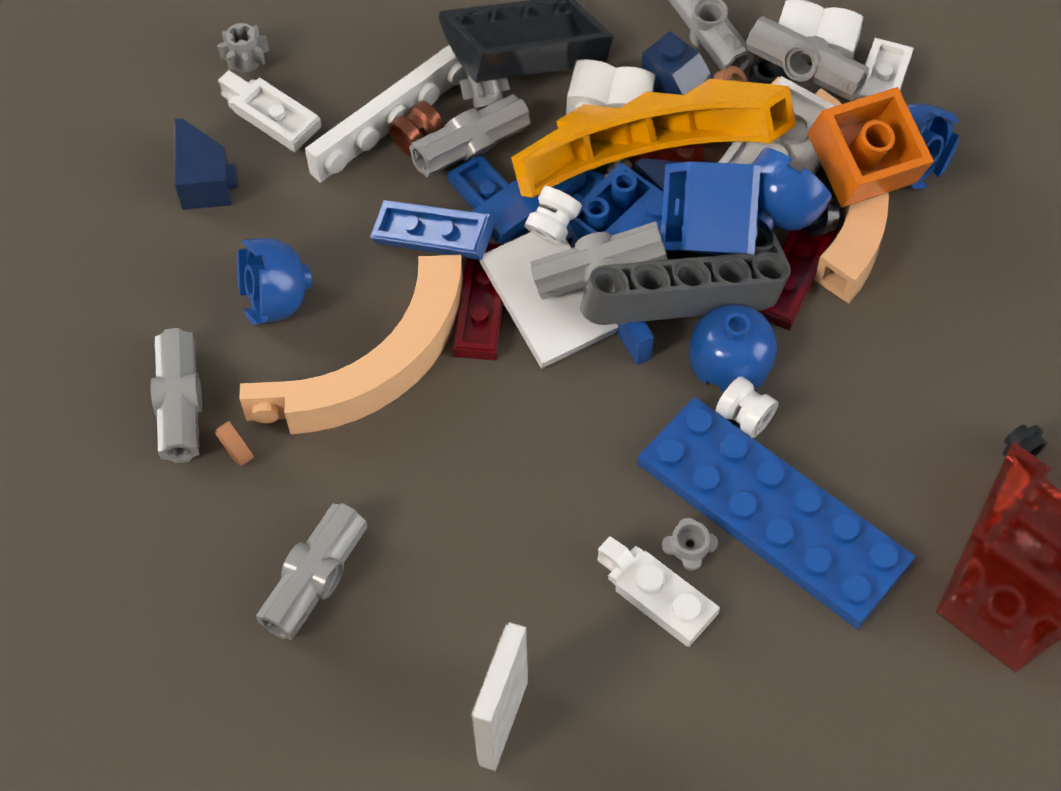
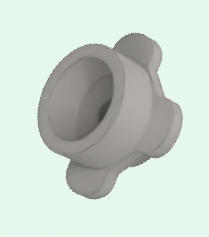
[662,518,718,571]

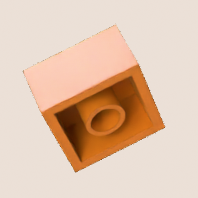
[807,87,934,208]

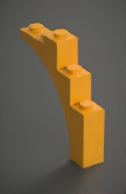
[511,79,796,198]

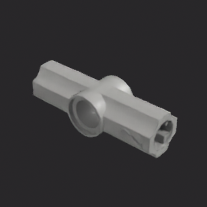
[669,0,754,72]
[746,16,869,101]
[409,94,531,178]
[531,221,668,300]
[151,328,203,463]
[256,503,368,641]

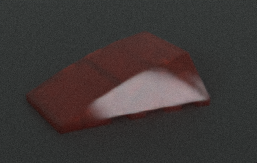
[936,441,1061,673]

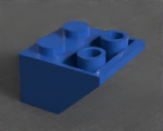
[661,162,761,255]
[569,163,668,253]

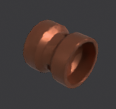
[388,101,445,157]

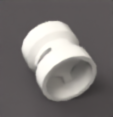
[524,186,582,245]
[715,376,779,438]

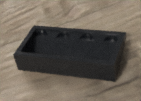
[438,0,614,83]

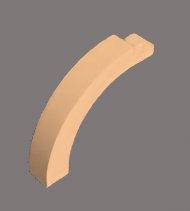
[771,77,889,304]
[240,255,463,434]

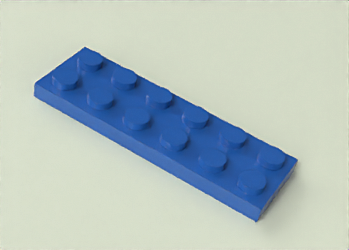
[637,396,916,630]

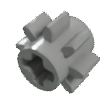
[218,23,269,72]
[460,72,510,108]

